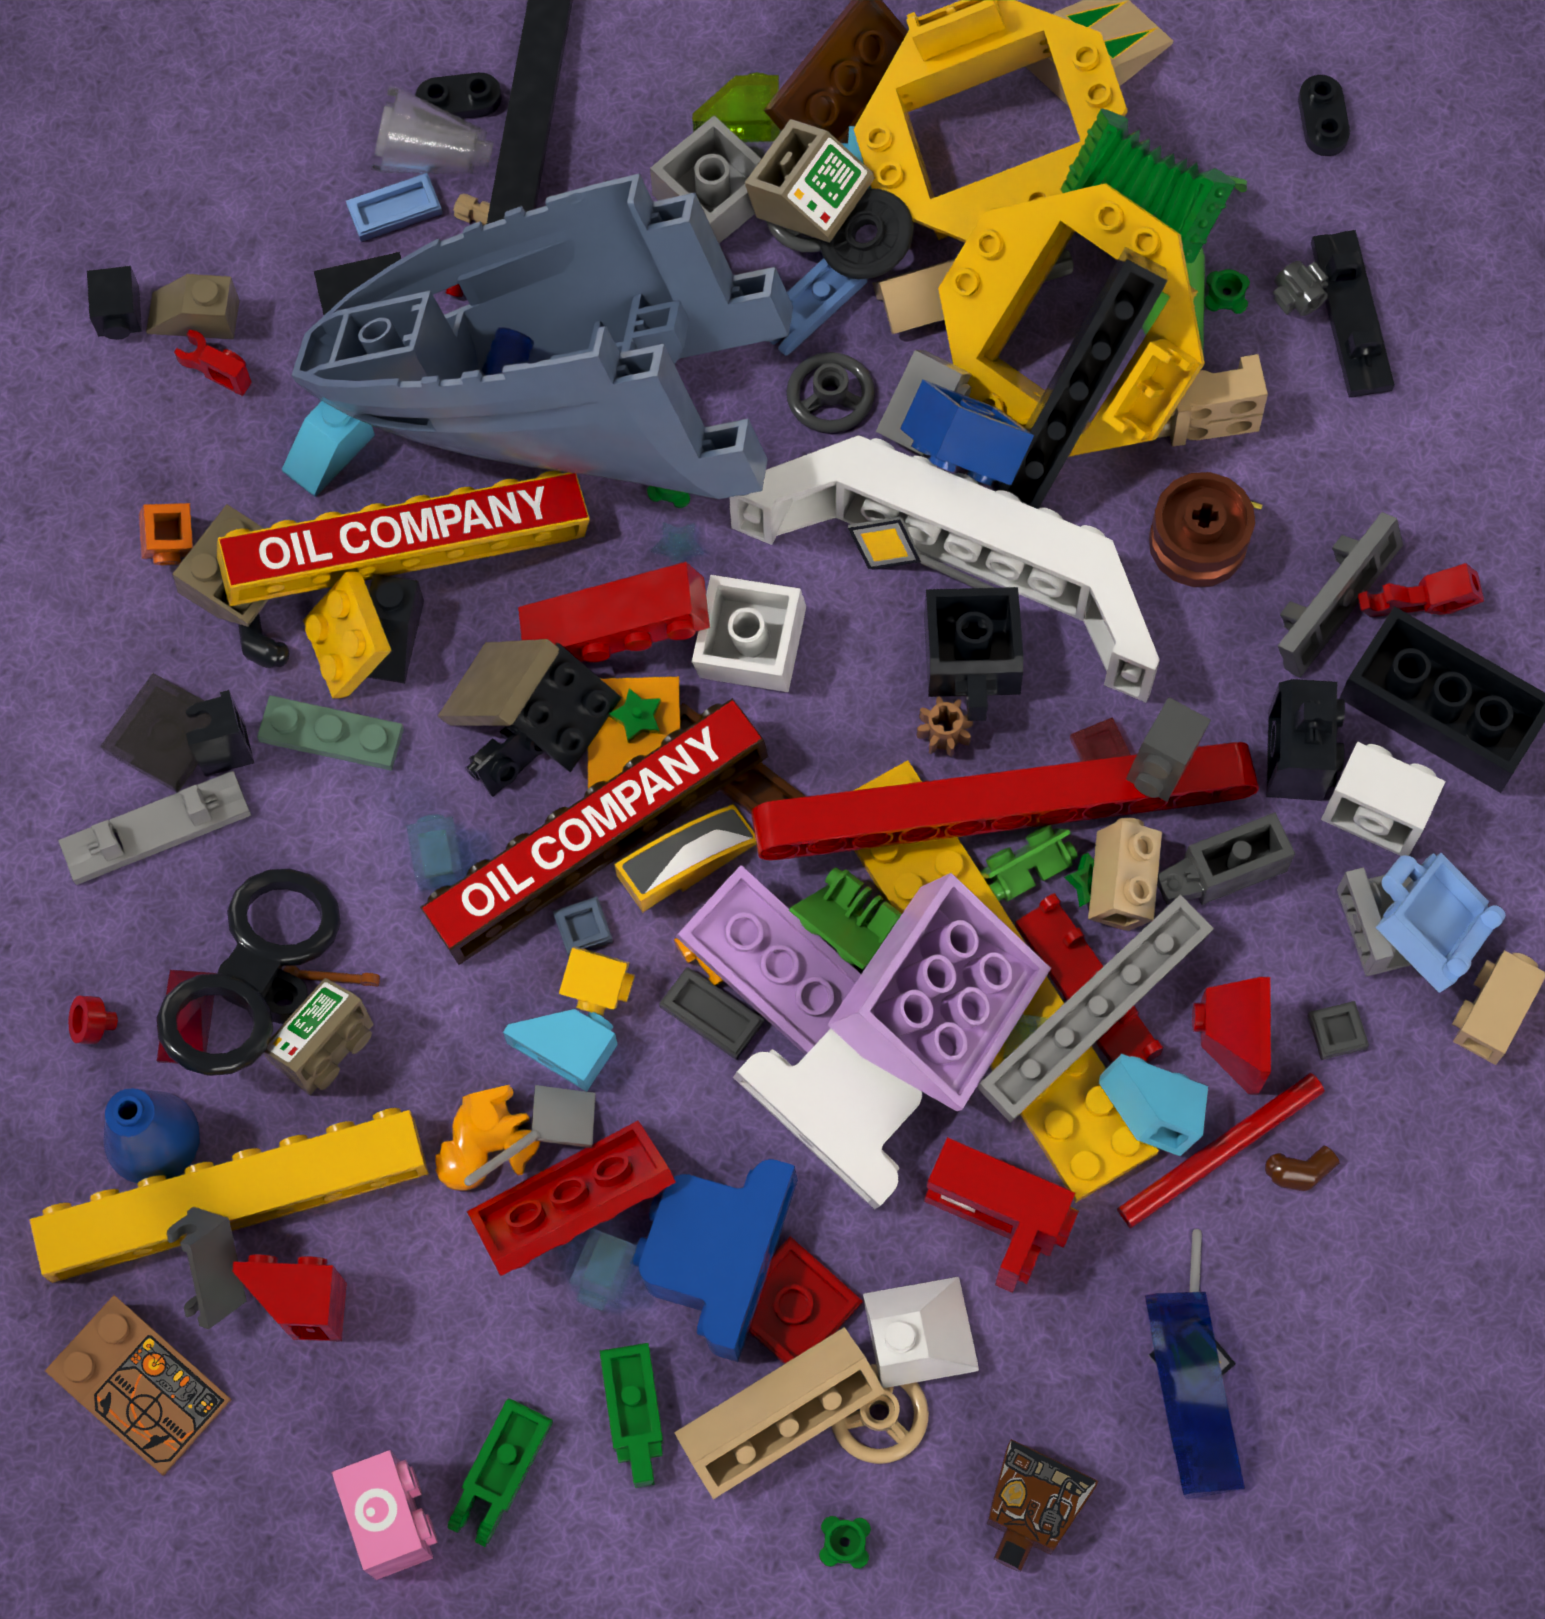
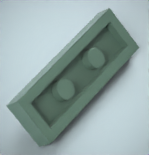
[257,695,404,771]

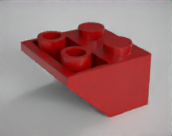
[232,1254,347,1342]

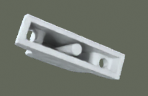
[733,1028,922,1209]

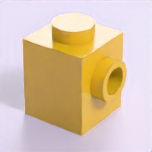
[559,946,635,1015]

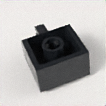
[924,587,1023,721]
[1266,679,1345,801]

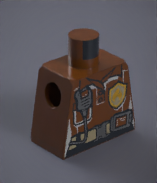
[987,1439,1098,1572]

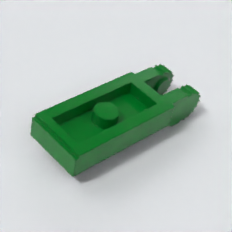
[447,1398,553,1547]

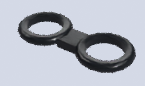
[156,868,341,1076]

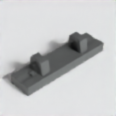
[1278,512,1403,678]

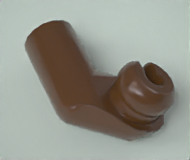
[1265,1145,1340,1191]

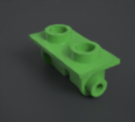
[980,825,1078,902]

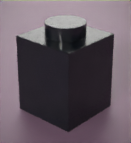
[87,266,142,340]

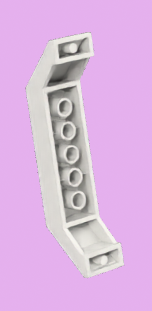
[729,435,1160,702]

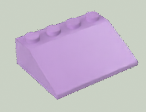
[828,873,1051,1111]

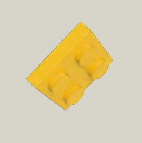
[303,572,391,699]

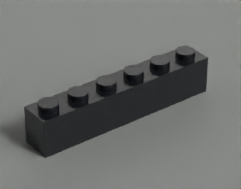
[993,247,1168,509]

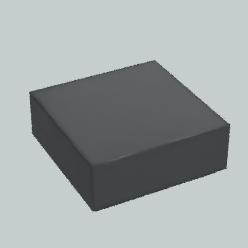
[1307,1001,1369,1060]

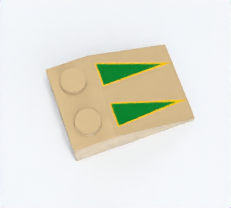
[1025,0,1173,107]

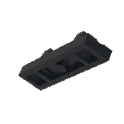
[1311,230,1395,398]

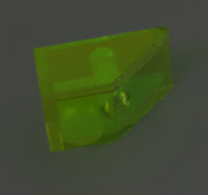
[692,72,780,142]

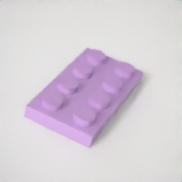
[675,865,861,1055]

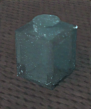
[406,814,465,891]
[569,1228,638,1311]

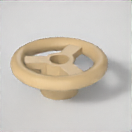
[831,1364,929,1464]

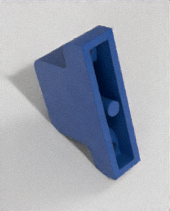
[633,1159,798,1362]

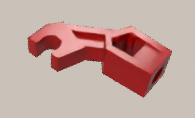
[1358,563,1485,617]

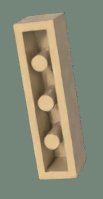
[674,1327,885,1499]

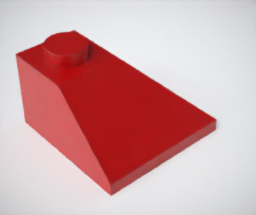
[1192,977,1271,1095]

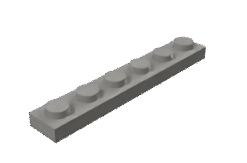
[976,894,1214,1123]

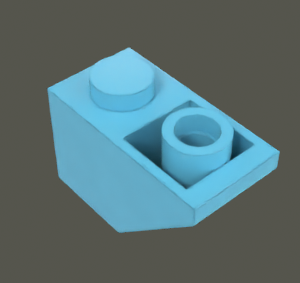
[1099,1054,1208,1156]

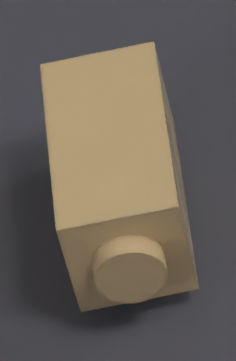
[1088,818,1162,931]
[1452,950,1545,1065]

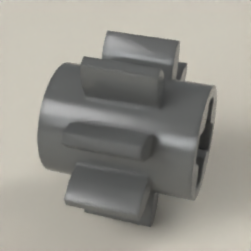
[1273,261,1328,316]

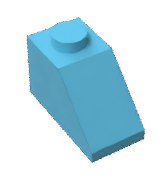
[282,401,375,497]
[503,1009,618,1092]

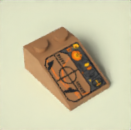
[45,1295,232,1476]

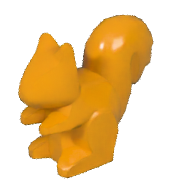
[435,1085,541,1191]

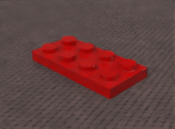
[467,1120,676,1276]

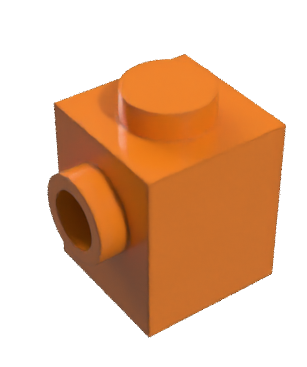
[139,503,193,566]

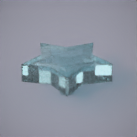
[651,522,704,565]

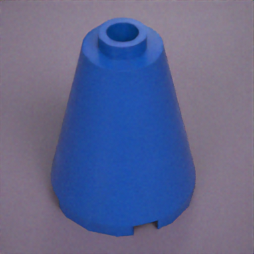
[104,1088,200,1183]

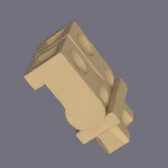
[1157,354,1268,447]

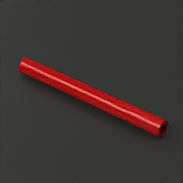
[1117,1073,1325,1228]

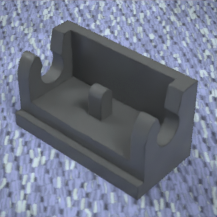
[167,1207,247,1329]

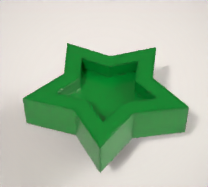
[609,688,661,743]
[1064,853,1094,907]

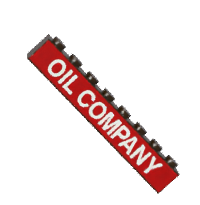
[420,698,768,965]

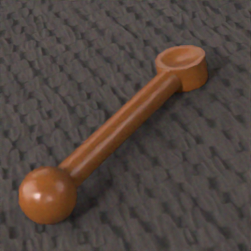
[283,965,380,987]

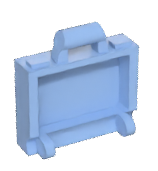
[1375,853,1506,993]

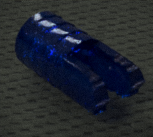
[481,327,534,376]

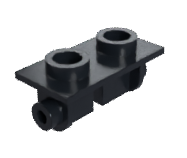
[465,727,544,797]

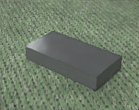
[659,967,764,1060]

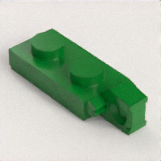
[600,1343,664,1488]

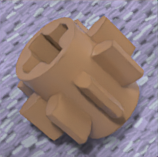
[916,696,973,757]

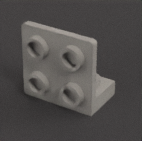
[1337,867,1412,977]

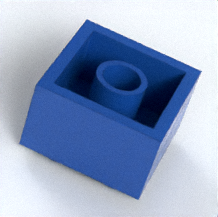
[900,379,1034,486]

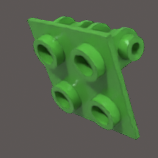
[789,867,902,970]

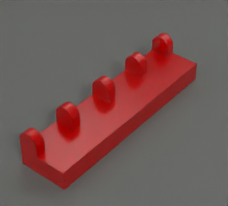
[1015,893,1164,1064]

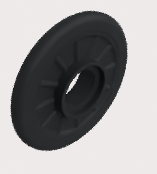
[819,189,914,279]

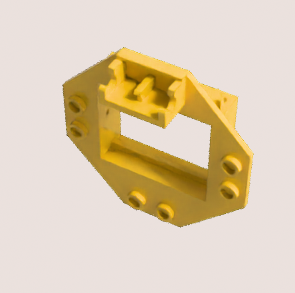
[854,0,1128,243]
[938,183,1205,457]

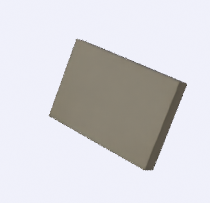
[438,639,559,726]

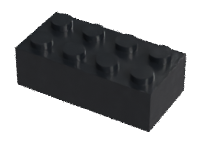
[1339,606,1545,793]

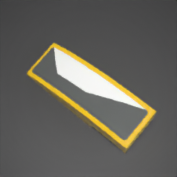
[615,804,756,913]

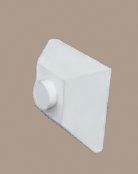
[863,1277,979,1388]

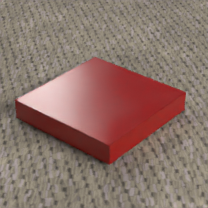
[748,1236,863,1364]

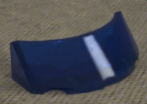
[1145,1292,1245,1499]

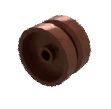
[1149,472,1255,587]

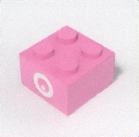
[332,1450,438,1580]

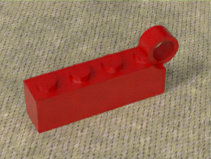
[518,562,710,662]

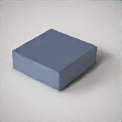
[553,897,613,957]

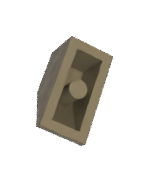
[146,274,240,339]

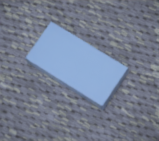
[346,173,443,242]

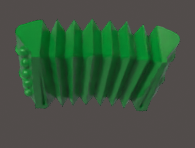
[1060,109,1236,263]

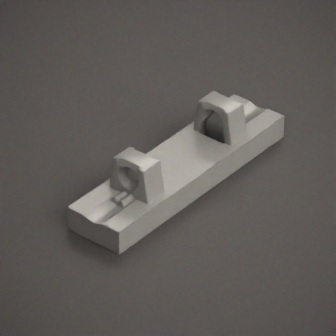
[58,771,251,885]

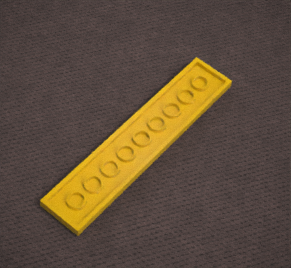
[853,760,1159,1203]

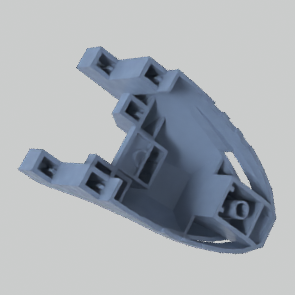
[291,173,793,499]

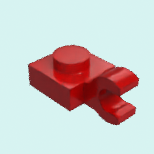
[174,330,252,396]

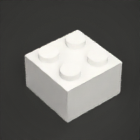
[692,575,806,692]
[1321,742,1446,856]

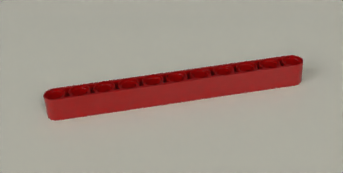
[751,742,1259,861]

